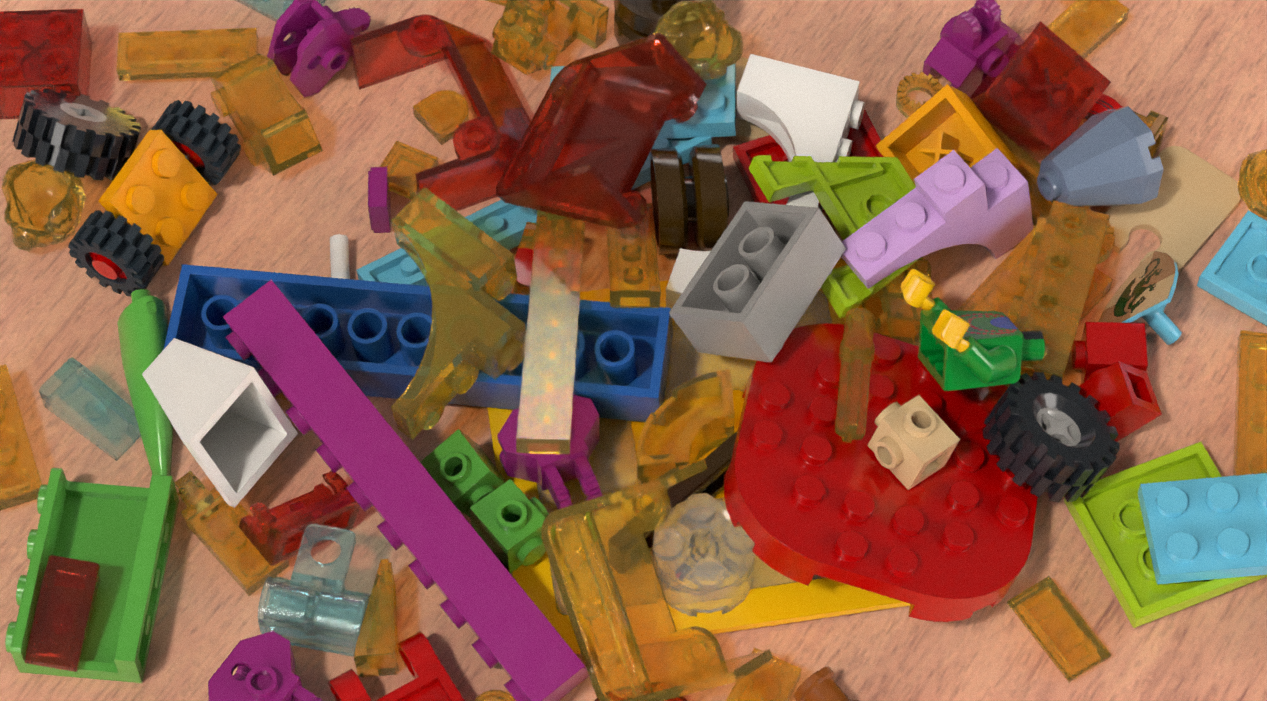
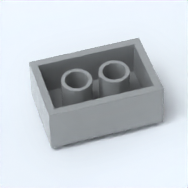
[669,201,846,362]

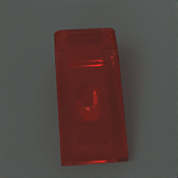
[25,555,100,672]

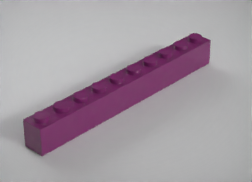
[223,280,589,701]

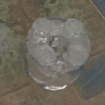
[653,493,755,617]

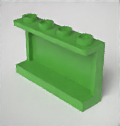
[5,468,179,683]

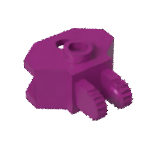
[267,0,371,98]
[923,0,1021,97]
[497,392,601,513]
[208,631,323,701]

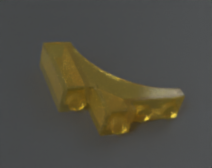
[391,187,529,440]

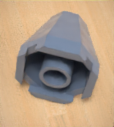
[1037,106,1164,207]

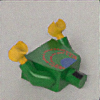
[901,269,1045,391]

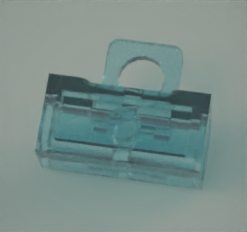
[258,524,375,658]

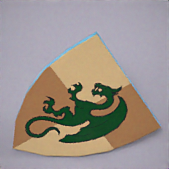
[1098,251,1182,345]

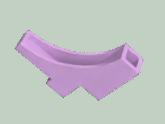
[841,148,1034,289]

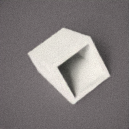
[142,338,298,508]

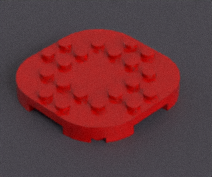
[724,323,1038,622]

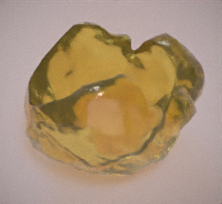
[651,0,744,84]
[2,159,87,252]

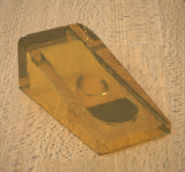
[354,559,399,677]

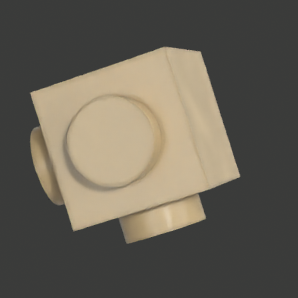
[868,395,960,490]

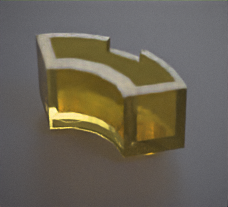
[210,53,323,176]
[637,369,735,494]

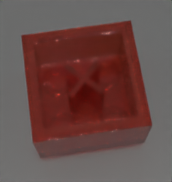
[0,9,93,119]
[970,21,1111,162]

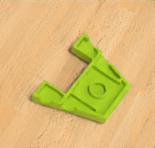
[749,155,920,318]

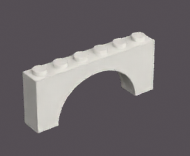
[666,54,865,309]

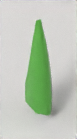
[117,289,173,476]

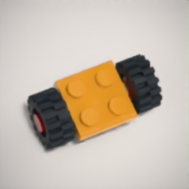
[68,100,241,297]

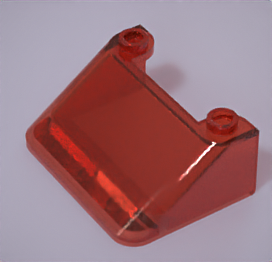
[496,33,707,229]

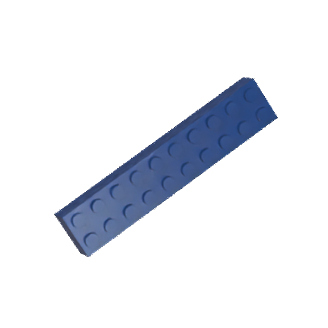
[163,264,673,423]

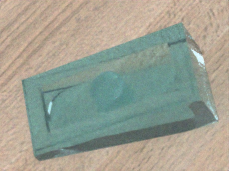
[39,357,141,461]

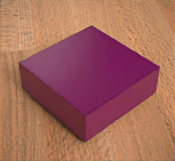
[368,167,391,233]

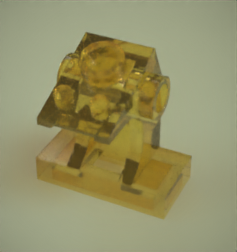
[491,0,609,75]

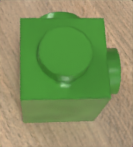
[421,429,507,518]
[470,479,551,573]

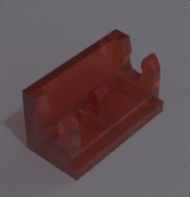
[239,471,360,566]

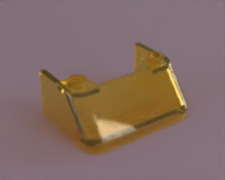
[541,459,773,701]

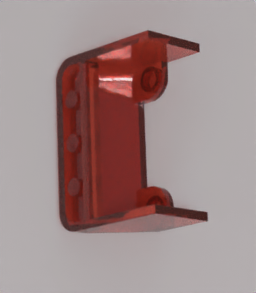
[350,14,547,223]

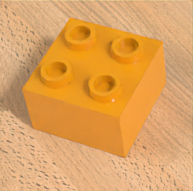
[876,84,1021,184]

